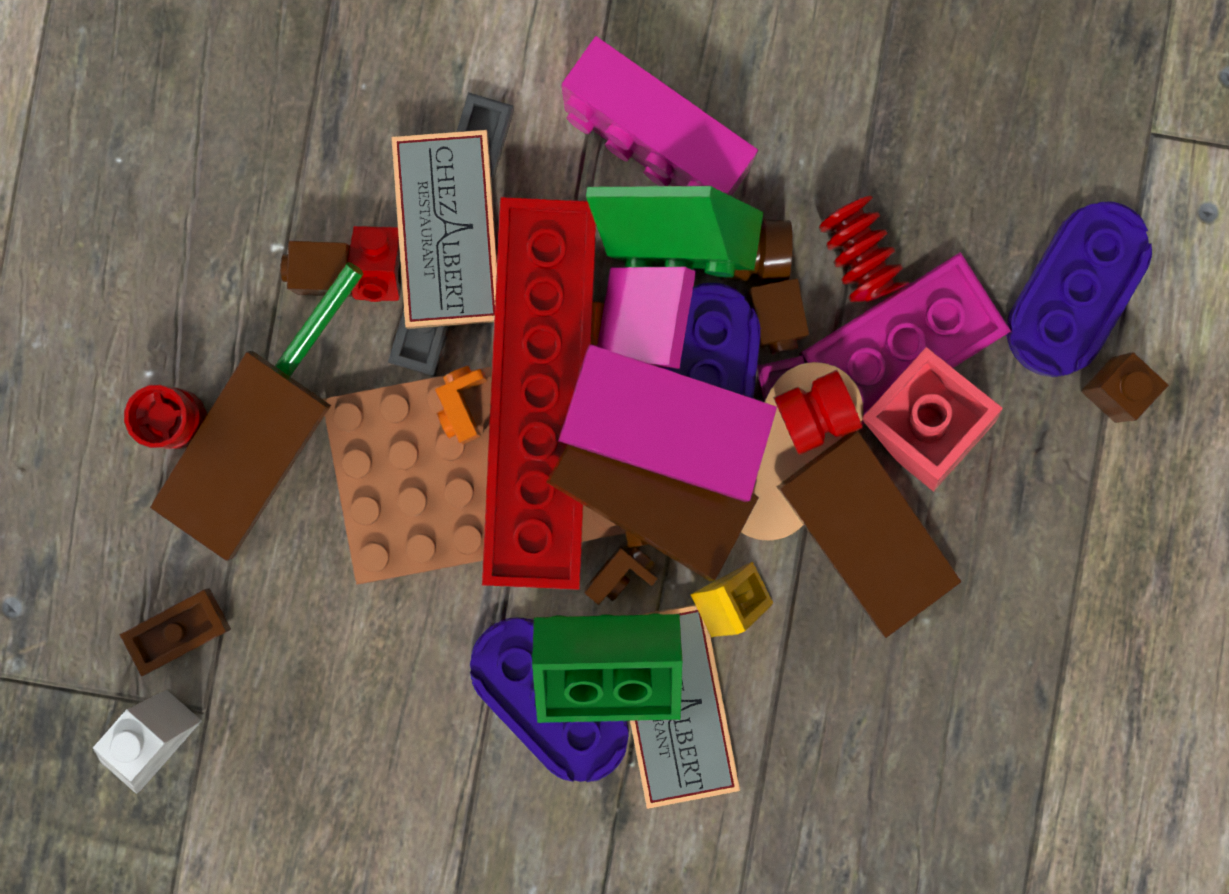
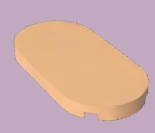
[741,362,863,541]

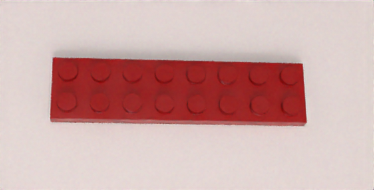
[482,197,596,590]

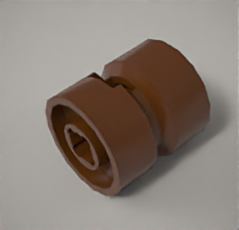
[720,219,793,282]

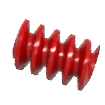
[819,195,910,302]

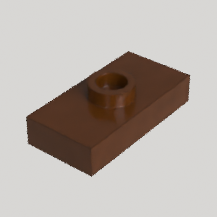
[119,588,231,677]

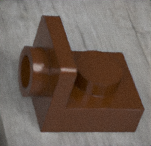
[584,545,658,605]

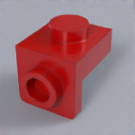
[347,226,400,302]

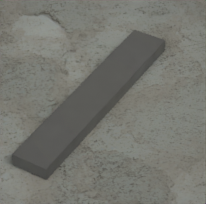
[388,92,514,376]

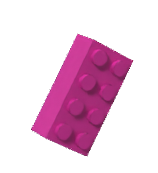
[561,36,758,196]

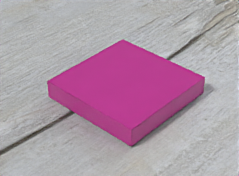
[597,267,696,369]

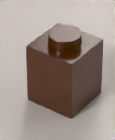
[280,241,352,297]
[746,278,809,354]
[1081,352,1169,423]

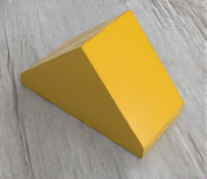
[690,562,774,637]

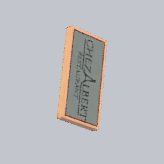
[391,130,497,329]
[630,604,740,809]

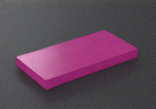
[799,252,1011,425]
[558,344,777,502]

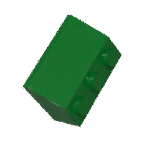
[586,186,763,277]
[532,613,683,723]

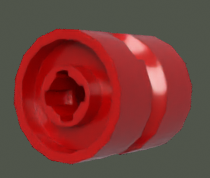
[773,370,862,455]
[124,385,207,449]

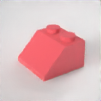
[862,347,1003,492]

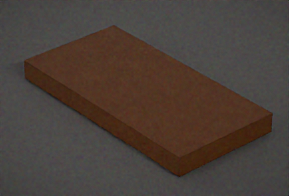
[150,351,331,561]
[776,431,962,638]
[546,444,759,581]

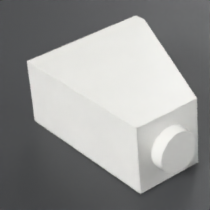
[93,690,202,794]

